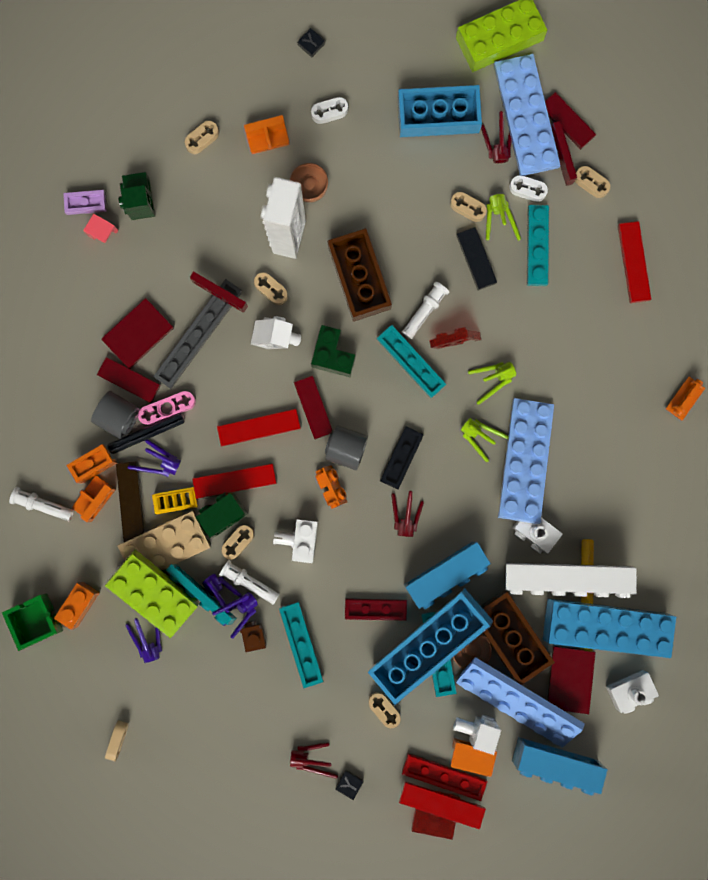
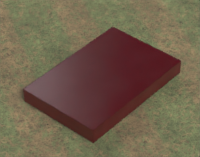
[101,298,174,369]
[548,646,596,715]

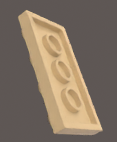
[118,510,211,570]

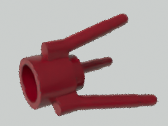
[481,111,512,164]
[391,491,424,537]
[290,742,338,779]

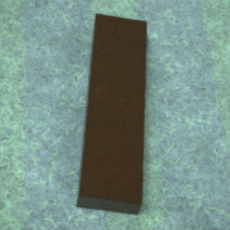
[116,462,145,542]

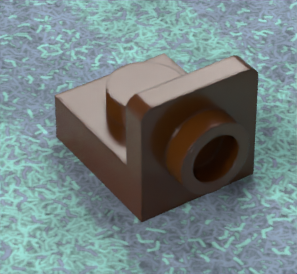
[240,621,266,653]

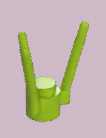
[486,194,521,241]
[468,362,516,405]
[461,418,508,462]

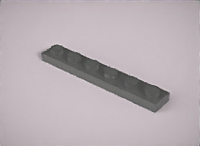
[153,279,243,389]

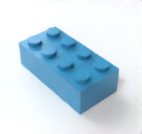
[398,85,482,137]
[404,541,491,609]
[512,737,608,796]

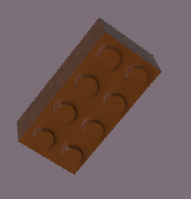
[327,228,392,322]
[481,590,555,685]

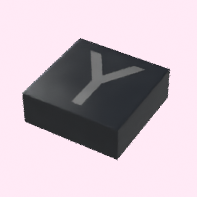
[297,28,325,57]
[335,770,364,800]

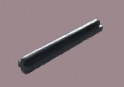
[107,413,185,454]

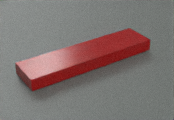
[618,221,652,303]
[217,409,301,447]
[192,464,277,499]
[402,753,488,801]
[399,781,486,830]

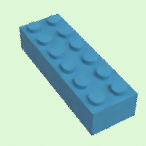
[368,588,493,705]
[542,598,676,658]

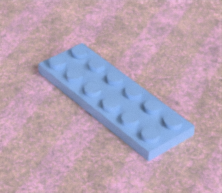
[494,54,560,176]
[498,398,554,524]
[455,657,585,748]

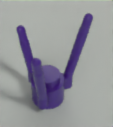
[128,439,181,477]
[202,574,243,626]
[212,592,258,639]
[125,618,163,663]

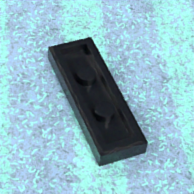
[456,227,497,290]
[380,426,424,490]

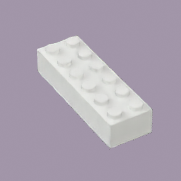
[261,177,306,259]
[505,563,637,598]

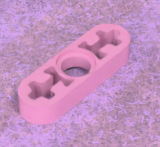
[138,391,196,425]

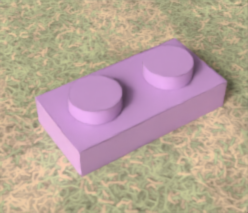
[63,190,107,215]

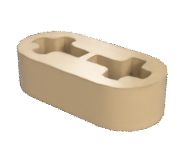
[185,121,219,154]
[575,166,610,198]
[450,192,487,222]
[254,272,288,305]
[222,525,254,559]
[369,692,401,729]
[105,720,129,762]

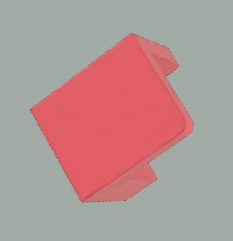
[83,214,118,243]

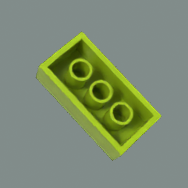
[456,0,548,73]
[105,549,199,638]

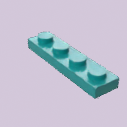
[527,205,549,286]
[377,325,446,398]
[166,564,237,625]
[279,602,324,688]
[421,611,457,697]

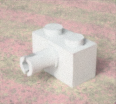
[251,316,301,349]
[512,517,562,554]
[273,519,318,563]
[606,670,659,714]
[453,715,501,755]

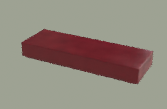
[545,92,596,150]
[551,121,577,186]
[190,271,248,312]
[97,357,161,403]
[294,376,332,440]
[345,598,407,621]

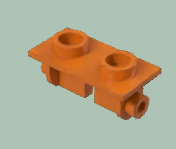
[666,377,705,421]
[315,465,347,509]

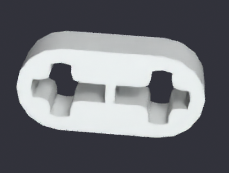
[311,97,348,124]
[509,176,548,202]

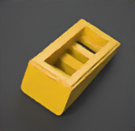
[152,487,198,515]

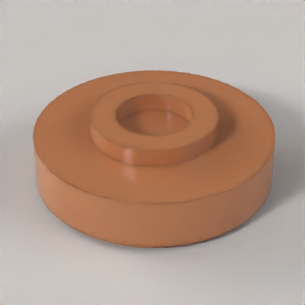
[290,163,328,203]
[453,634,492,669]

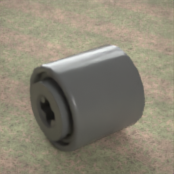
[91,391,139,439]
[325,426,368,471]

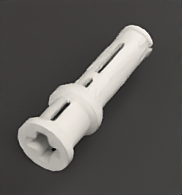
[401,282,449,340]
[9,486,74,522]
[219,560,280,605]

